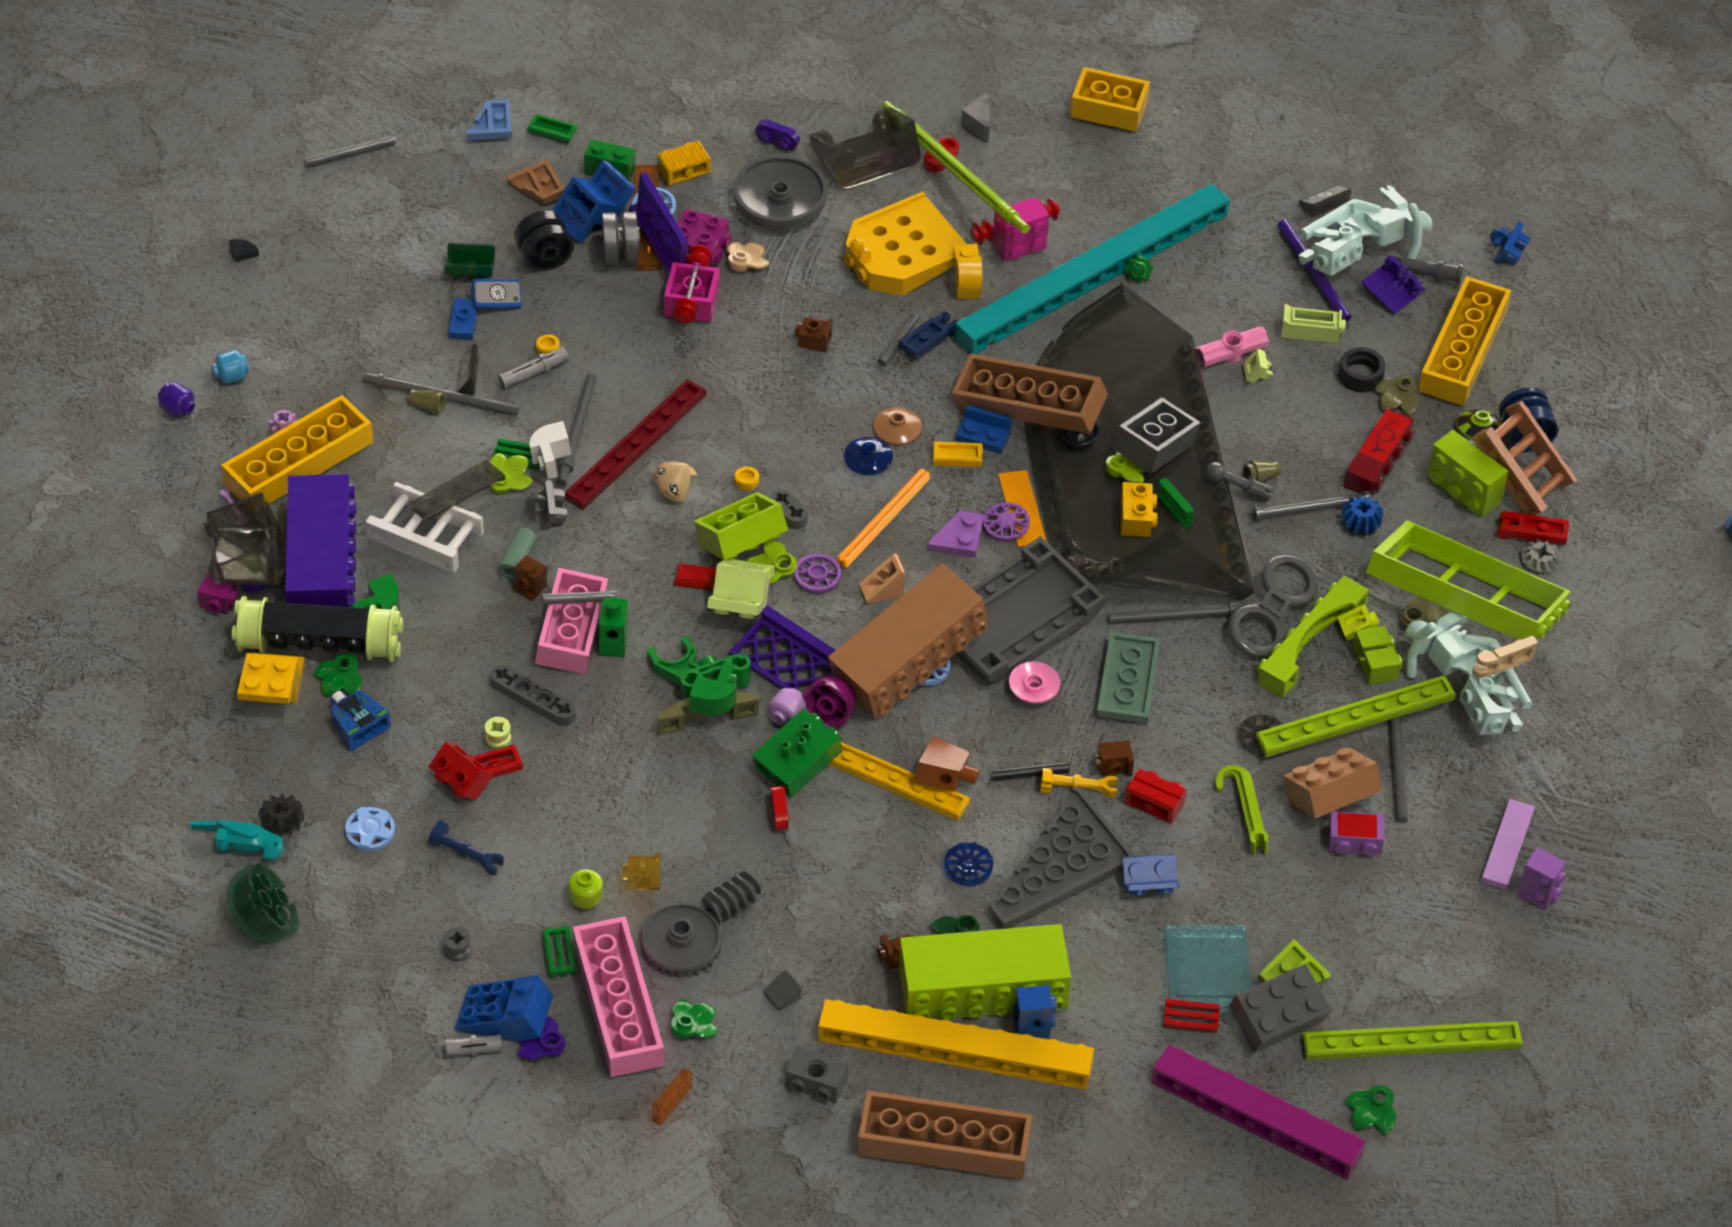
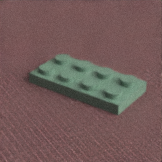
[1097,631,1161,724]

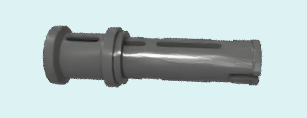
[1393,255,1464,285]

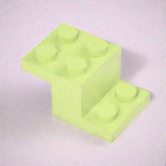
[707,559,775,619]

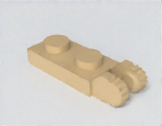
[1472,636,1538,678]

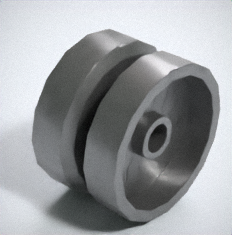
[602,212,640,265]

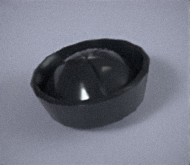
[1057,421,1100,450]

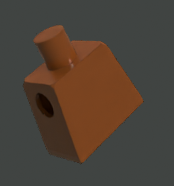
[914,736,980,792]

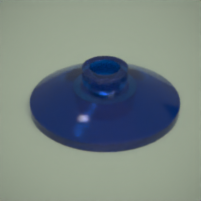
[844,437,893,475]

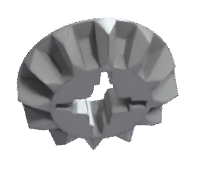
[1521,538,1561,573]

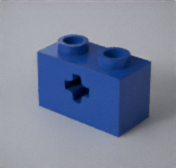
[1013,985,1057,1039]

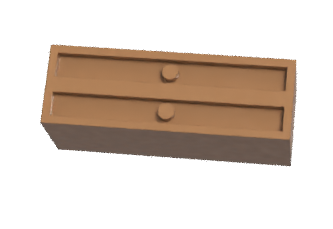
[828,563,989,720]

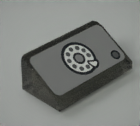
[1299,185,1352,217]
[456,343,479,396]

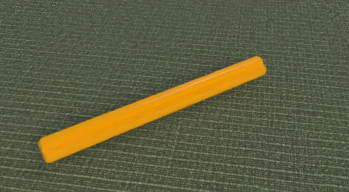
[837,469,930,568]

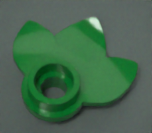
[314,653,362,697]
[671,999,719,1040]
[1345,1085,1397,1135]

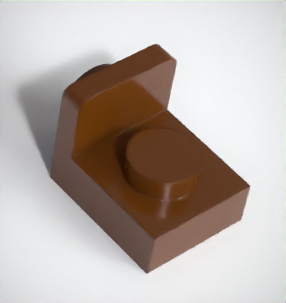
[877,934,911,970]

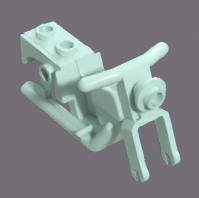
[1299,186,1433,276]
[1405,611,1532,735]

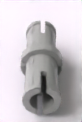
[446,1034,502,1057]

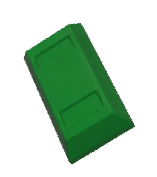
[527,114,578,144]

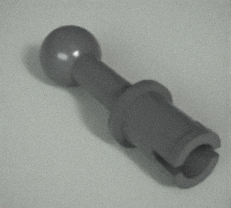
[1205,462,1274,501]

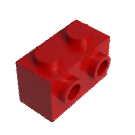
[428,741,494,800]

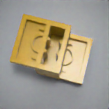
[237,653,305,704]

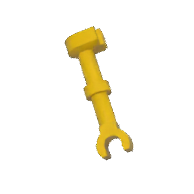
[1040,768,1118,798]

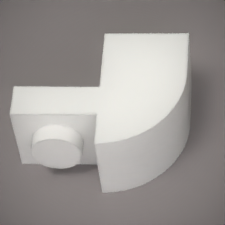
[530,421,572,479]

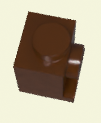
[795,317,833,353]
[512,555,547,601]
[1093,740,1134,777]

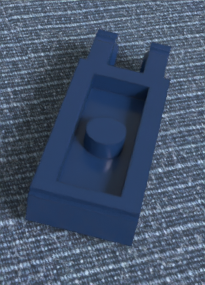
[898,311,958,360]

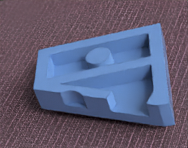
[467,100,512,141]

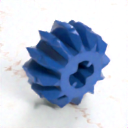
[1341,495,1383,537]

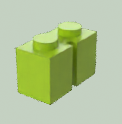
[1353,625,1403,685]

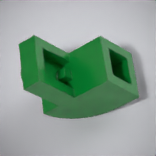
[352,573,400,611]
[689,661,737,716]

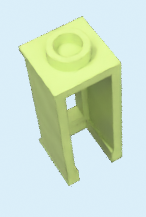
[1281,304,1346,343]

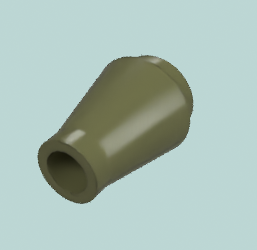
[408,390,447,414]
[1242,461,1281,482]

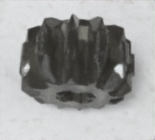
[259,792,304,837]

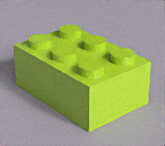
[1427,430,1508,518]
[694,492,788,560]

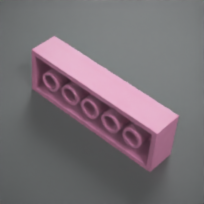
[573,916,664,1077]

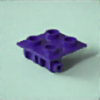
[1361,255,1426,315]

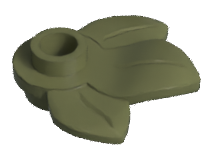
[1374,375,1419,416]
[1400,596,1448,628]

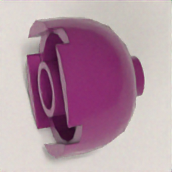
[803,676,855,729]

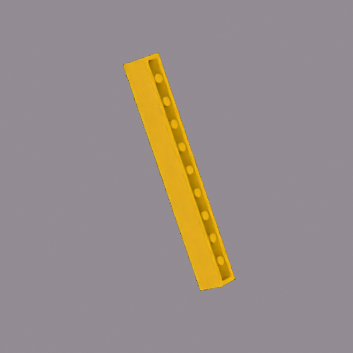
[818,999,1094,1090]

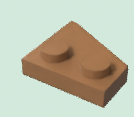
[507,159,565,205]

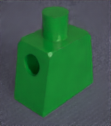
[599,597,629,658]

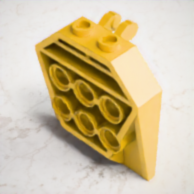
[844,192,967,296]

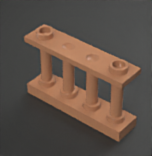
[1472,401,1577,515]

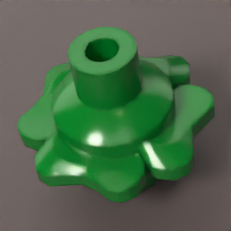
[1125,255,1154,284]

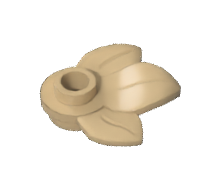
[727,242,770,272]

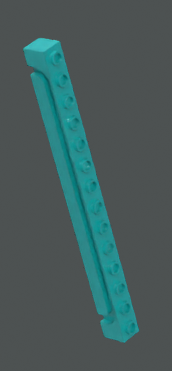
[955,183,1230,355]

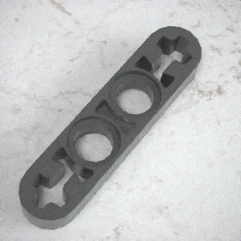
[490,665,576,726]

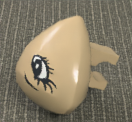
[654,462,698,503]

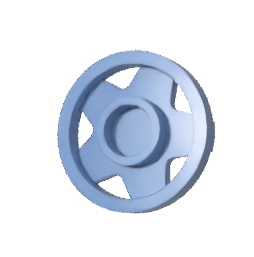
[345,807,395,852]

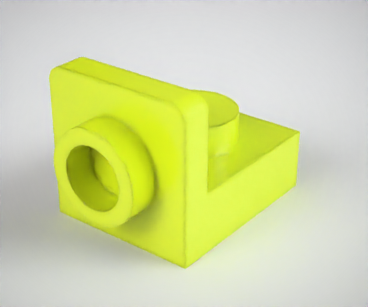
[1338,604,1380,641]

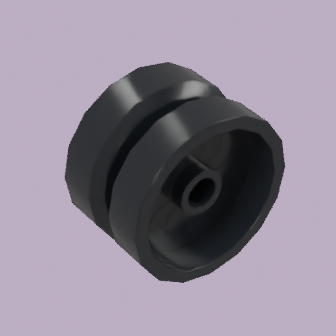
[514,210,574,271]

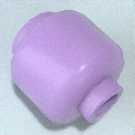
[768,688,806,725]

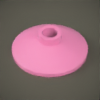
[1009,661,1060,704]

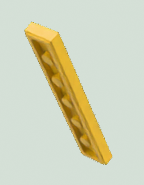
[828,742,970,821]

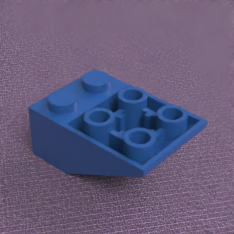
[455,975,553,1041]

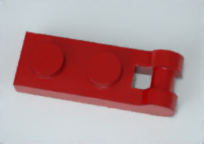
[1497,511,1569,545]

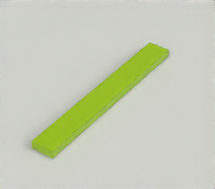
[1256,675,1456,757]
[1302,1021,1523,1060]

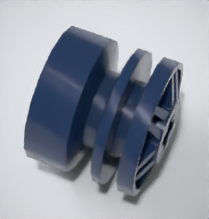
[1498,387,1559,452]

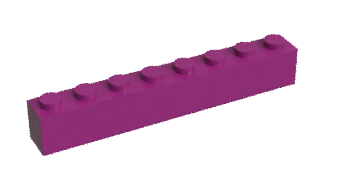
[1151,1044,1366,1180]

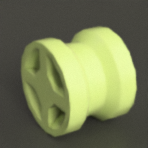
[485,717,511,750]

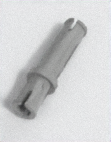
[498,346,569,389]

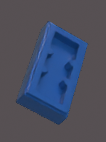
[449,298,478,340]

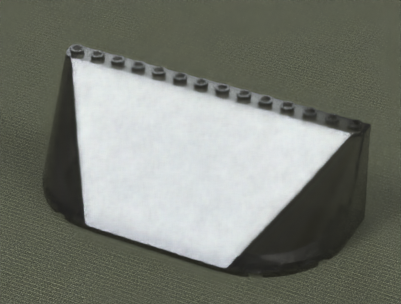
[1024,283,1255,601]

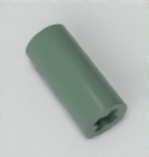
[498,528,537,580]

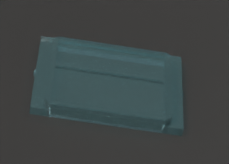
[1165,925,1251,1008]

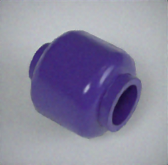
[158,382,195,418]

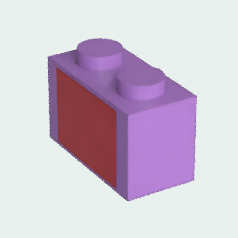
[1328,811,1384,856]

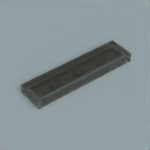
[410,460,503,522]

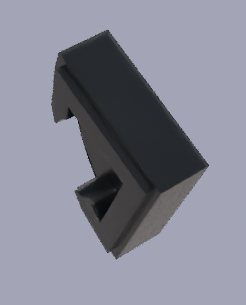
[229,239,259,262]

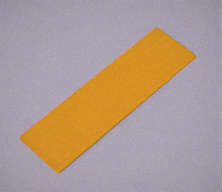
[998,470,1047,547]

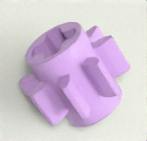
[268,410,297,435]

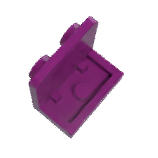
[677,209,732,268]

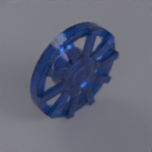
[944,842,994,886]

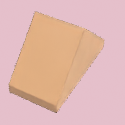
[859,553,905,604]

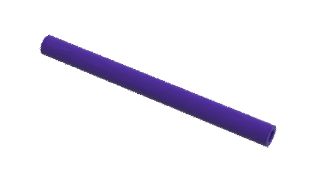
[1277,219,1352,322]

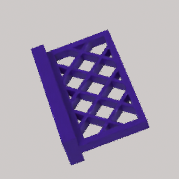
[629,172,688,278]
[729,605,836,690]

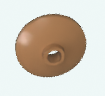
[873,407,922,446]

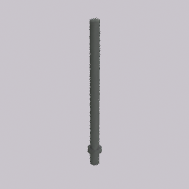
[363,373,520,415]

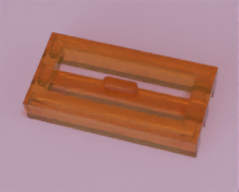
[652,1068,693,1126]

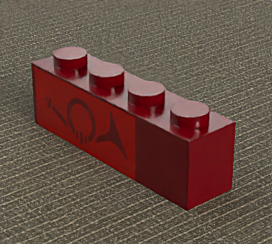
[1344,408,1415,496]

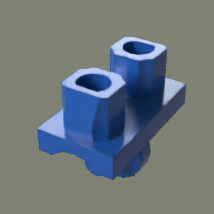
[1490,221,1531,266]

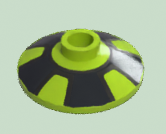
[1456,409,1503,439]

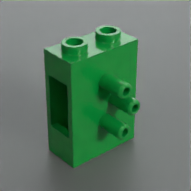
[752,708,843,798]

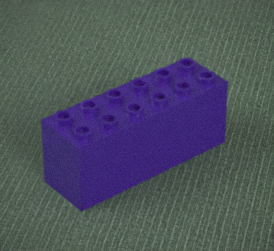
[285,474,357,607]

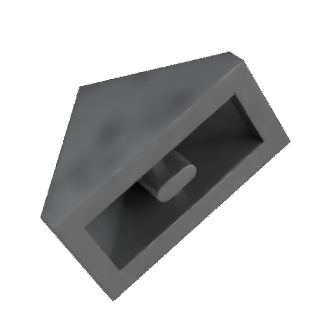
[961,94,990,143]

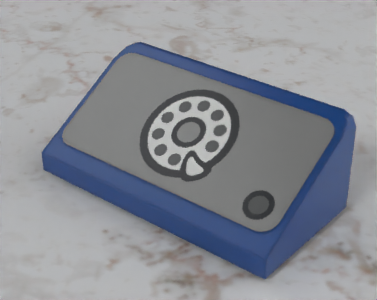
[470,279,522,308]

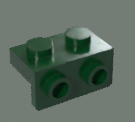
[445,242,495,279]

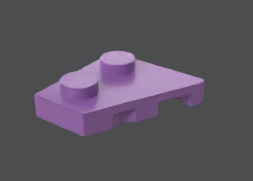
[928,511,984,558]

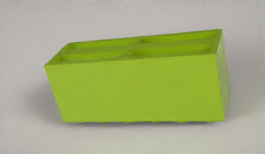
[899,924,1071,1020]

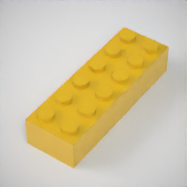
[1418,276,1512,406]
[221,395,373,513]

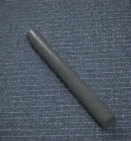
[304,136,395,167]

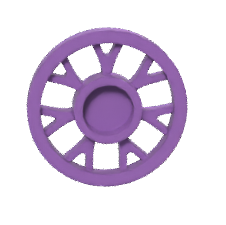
[983,502,1030,542]
[794,554,841,593]

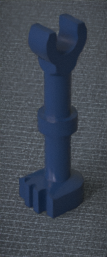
[428,820,504,876]

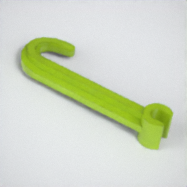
[1216,765,1269,856]

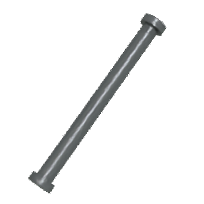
[1253,490,1371,521]

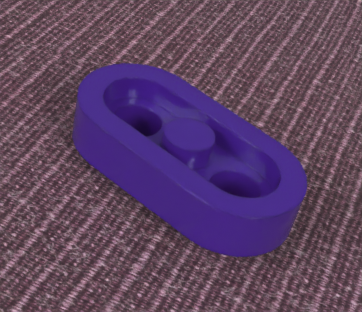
[755,119,800,151]

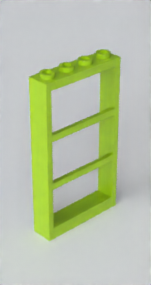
[1366,520,1571,640]

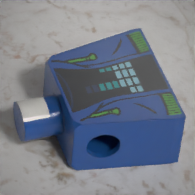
[330,691,391,752]

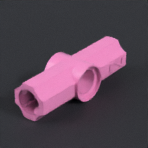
[1195,327,1269,367]

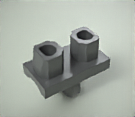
[525,480,567,530]

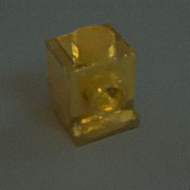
[623,853,661,890]

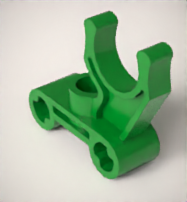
[647,636,751,700]

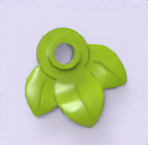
[1106,452,1146,483]
[488,453,533,494]
[747,540,797,584]

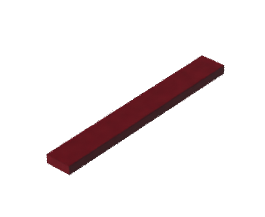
[564,379,706,510]

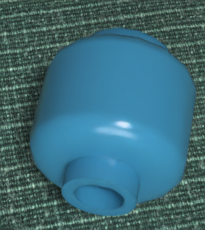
[211,350,249,384]

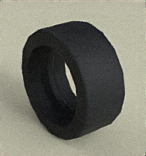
[1338,347,1386,393]

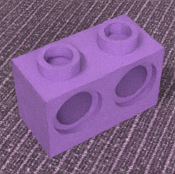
[1518,847,1566,911]

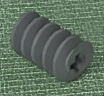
[702,870,761,924]

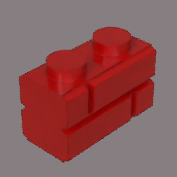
[1125,768,1187,824]

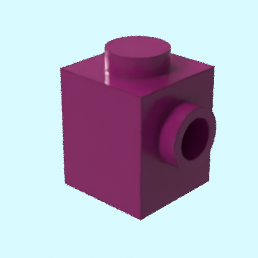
[197,573,239,615]

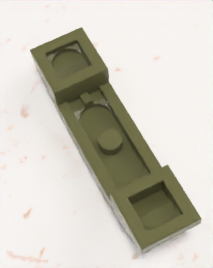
[657,692,759,736]

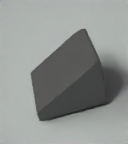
[763,970,801,1011]

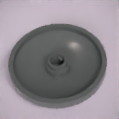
[734,155,827,228]

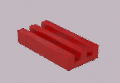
[472,744,523,778]
[1163,998,1220,1033]

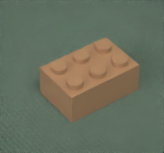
[1283,748,1382,819]

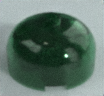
[225,863,299,944]

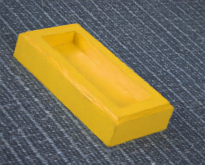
[933,441,983,467]

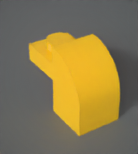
[953,244,982,300]

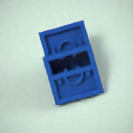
[552,161,636,242]

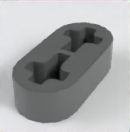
[771,489,808,529]

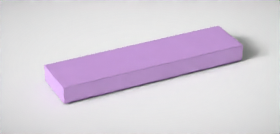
[1481,799,1535,891]

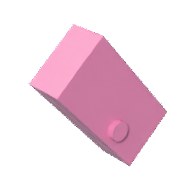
[535,568,608,675]

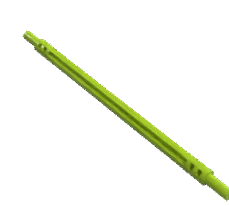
[882,101,1030,233]

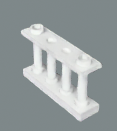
[365,482,484,574]

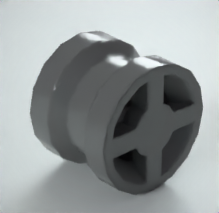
[443,927,471,962]

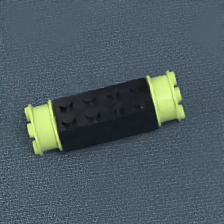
[232,596,403,662]

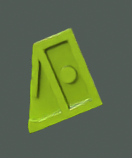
[1257,939,1331,984]

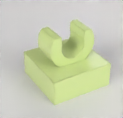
[1243,348,1273,383]

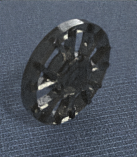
[1238,714,1283,756]

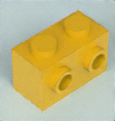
[1120,482,1157,537]

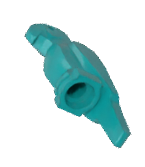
[190,820,284,860]

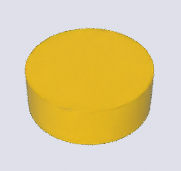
[536,334,560,355]
[735,467,759,491]

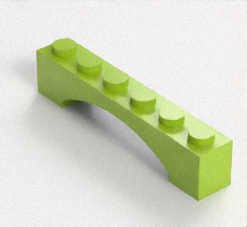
[1257,576,1369,698]

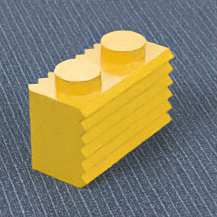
[657,140,711,186]

